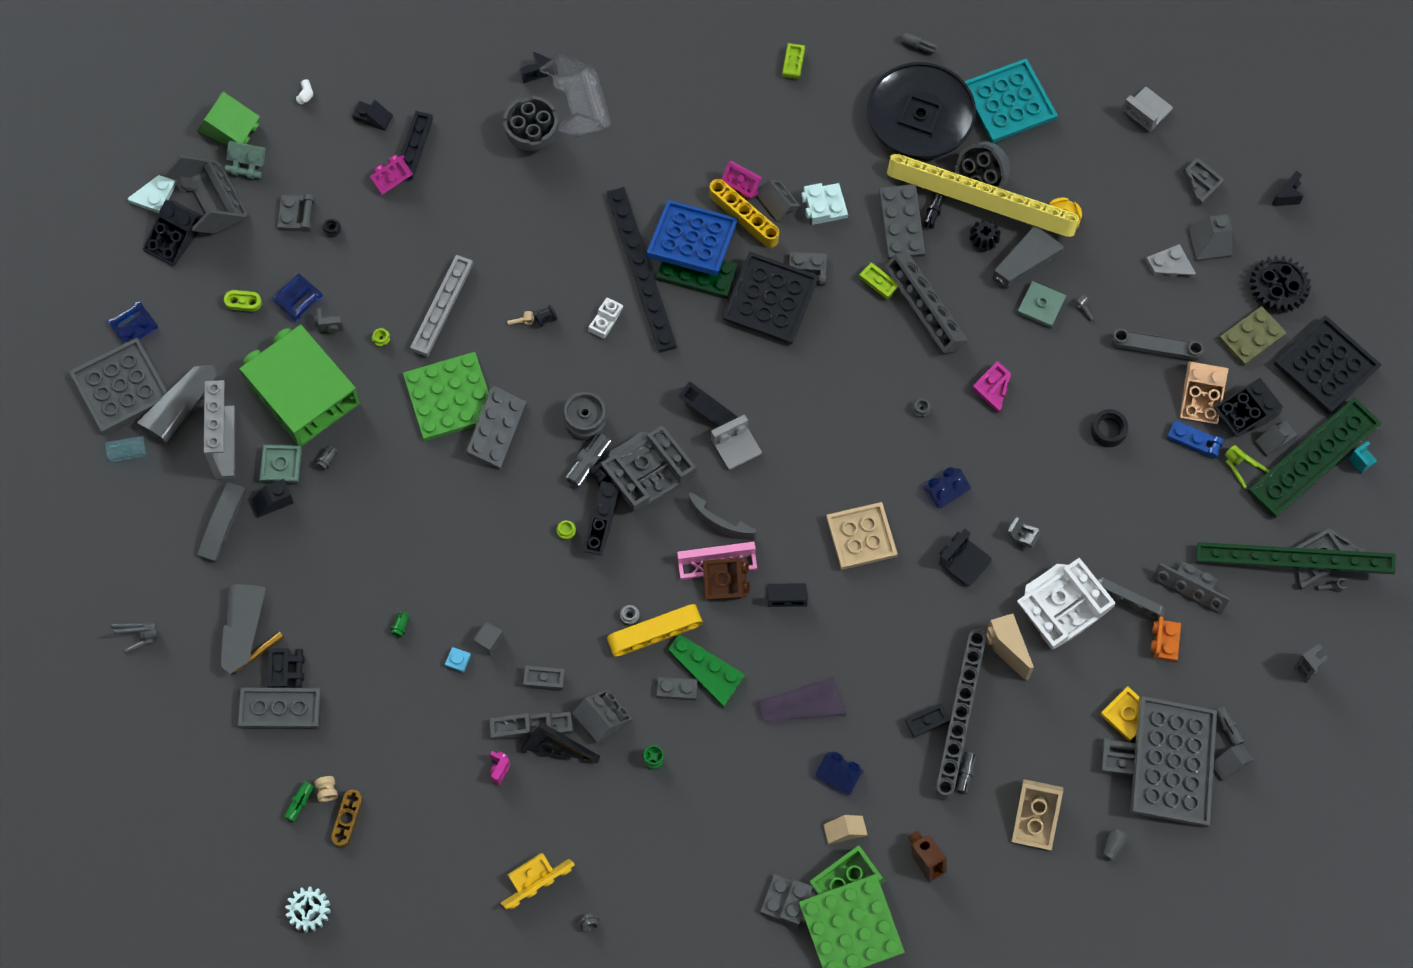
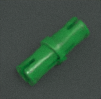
[283,781,314,823]

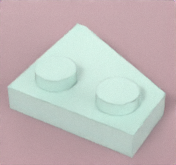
[127,175,177,214]

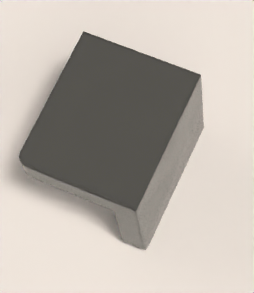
[474,621,504,655]

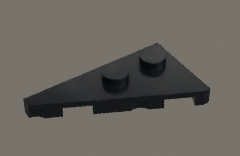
[521,722,600,763]

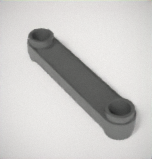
[1111,329,1204,361]

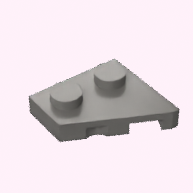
[1146,244,1196,278]

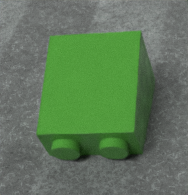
[197,92,260,145]

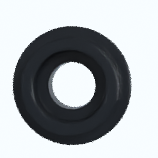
[323,219,341,237]

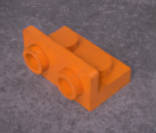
[1150,616,1181,662]

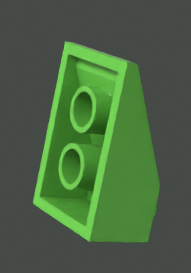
[810,845,885,894]

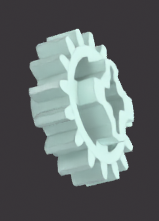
[285,886,331,933]

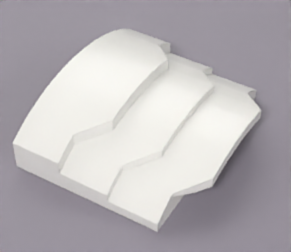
[1017,558,1115,650]

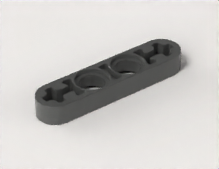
[1097,577,1166,620]

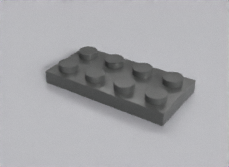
[879,184,926,260]
[464,386,527,470]
[238,688,321,729]

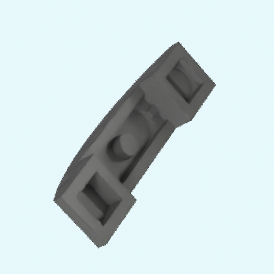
[689,492,757,540]

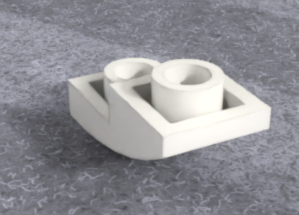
[588,298,623,339]

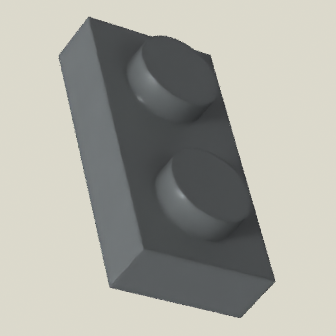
[523,665,565,690]
[657,677,698,701]

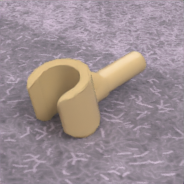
[508,311,534,325]

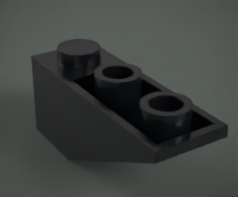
[678,381,738,427]

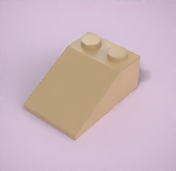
[985,613,1034,681]
[1012,779,1063,850]

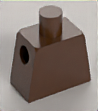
[908,831,947,883]

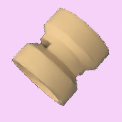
[314,776,338,802]

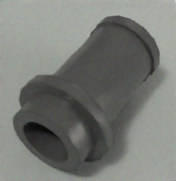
[315,445,338,470]

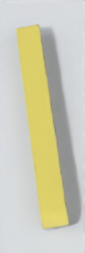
[887,154,1079,237]

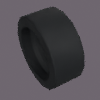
[1091,409,1128,447]

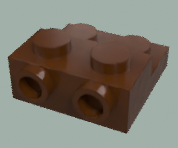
[703,558,750,600]

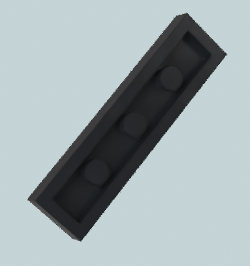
[400,111,433,180]

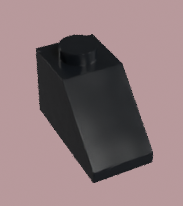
[251,479,294,518]

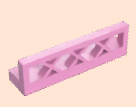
[677,542,757,580]

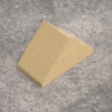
[823,815,868,845]

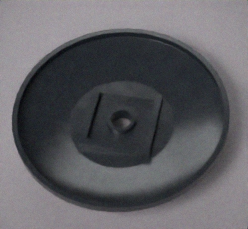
[867,62,976,159]

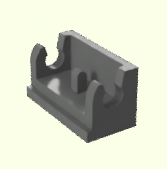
[1294,643,1328,683]

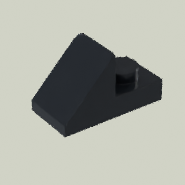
[520,52,557,83]
[352,100,393,130]
[1272,171,1304,206]

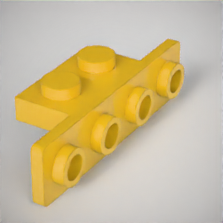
[501,853,575,909]

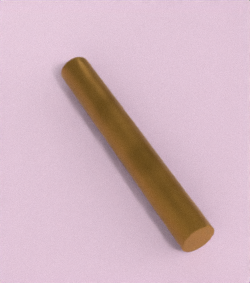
[235,632,284,674]

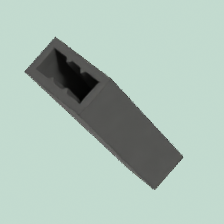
[992,226,1064,289]

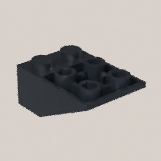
[143,199,203,266]
[1214,378,1283,437]

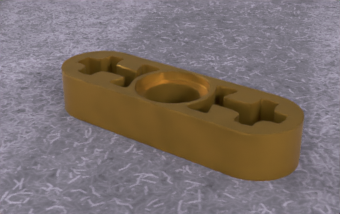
[331,789,363,848]

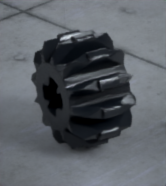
[969,219,1001,252]

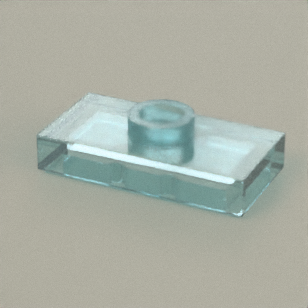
[105,436,146,462]

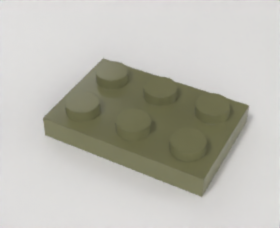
[1219,306,1287,367]

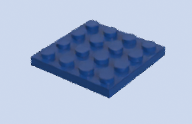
[646,200,738,276]

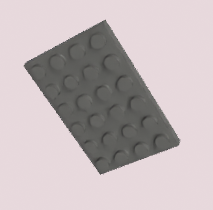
[1130,696,1217,827]

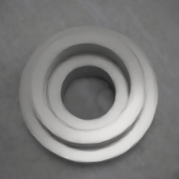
[620,605,639,625]

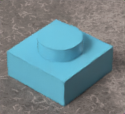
[445,647,471,673]

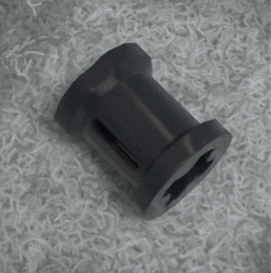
[534,305,558,327]

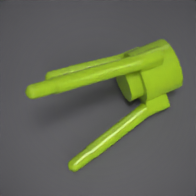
[1225,445,1270,489]

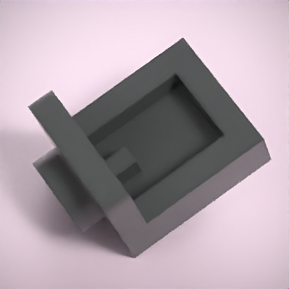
[314,308,343,333]
[1008,517,1041,548]

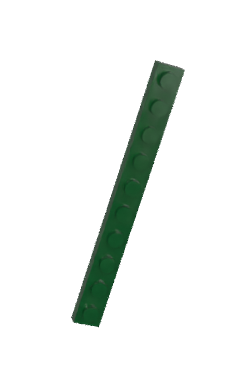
[1196,542,1396,574]

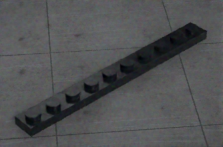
[607,187,677,353]

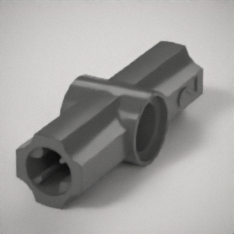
[566,433,611,488]

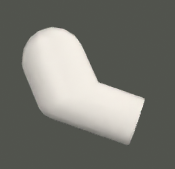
[296,79,313,105]

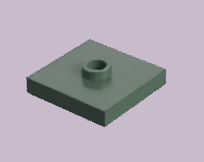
[1017,281,1067,328]
[260,445,302,484]

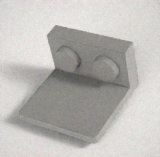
[1122,87,1173,132]
[711,414,762,470]

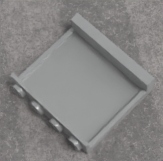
[204,380,235,479]

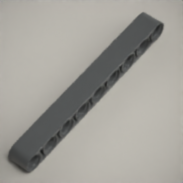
[935,629,986,800]

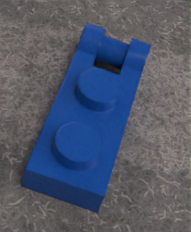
[1167,420,1224,458]

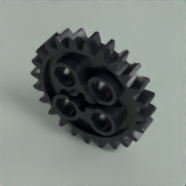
[1249,255,1311,313]

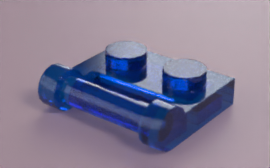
[272,274,323,321]
[107,300,158,344]

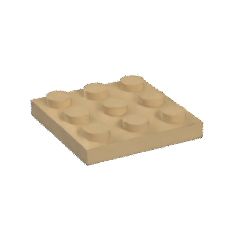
[826,502,898,570]

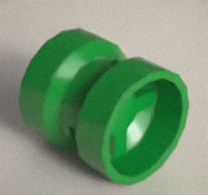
[644,745,664,770]

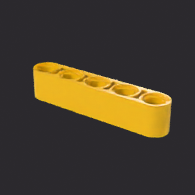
[709,179,779,248]
[607,604,703,657]

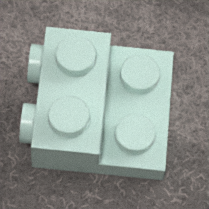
[801,183,848,225]

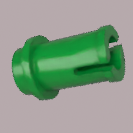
[390,611,410,638]

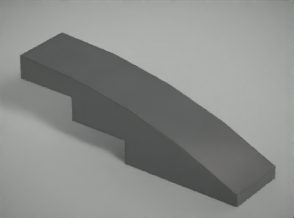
[197,482,246,561]
[490,712,574,739]

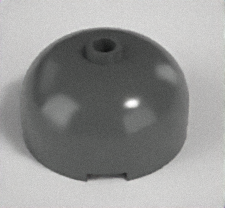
[503,96,559,151]
[955,141,1011,189]

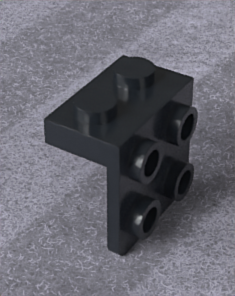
[939,529,992,586]

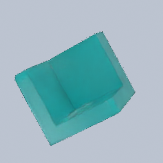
[1349,441,1377,474]

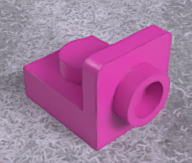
[490,751,511,786]

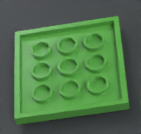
[403,352,489,441]
[799,874,905,968]

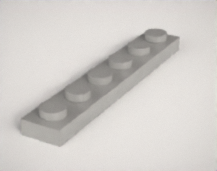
[410,255,474,357]

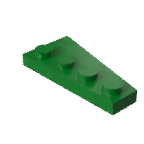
[668,634,745,708]

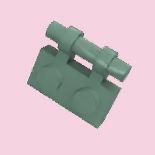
[225,141,266,179]

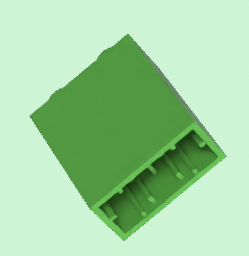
[239,324,360,447]

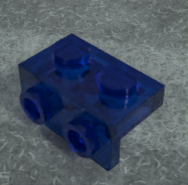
[923,467,971,509]
[815,751,864,795]

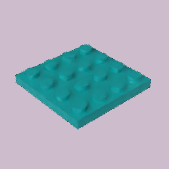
[964,58,1058,143]

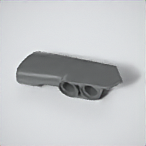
[137,365,217,444]
[221,584,266,675]

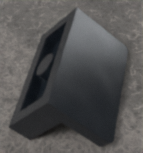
[767,583,808,607]

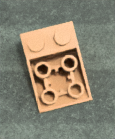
[1180,361,1229,424]

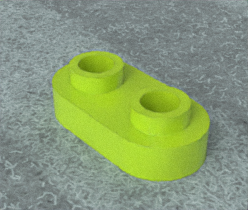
[224,290,262,312]

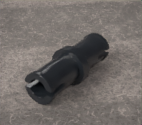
[923,193,945,229]

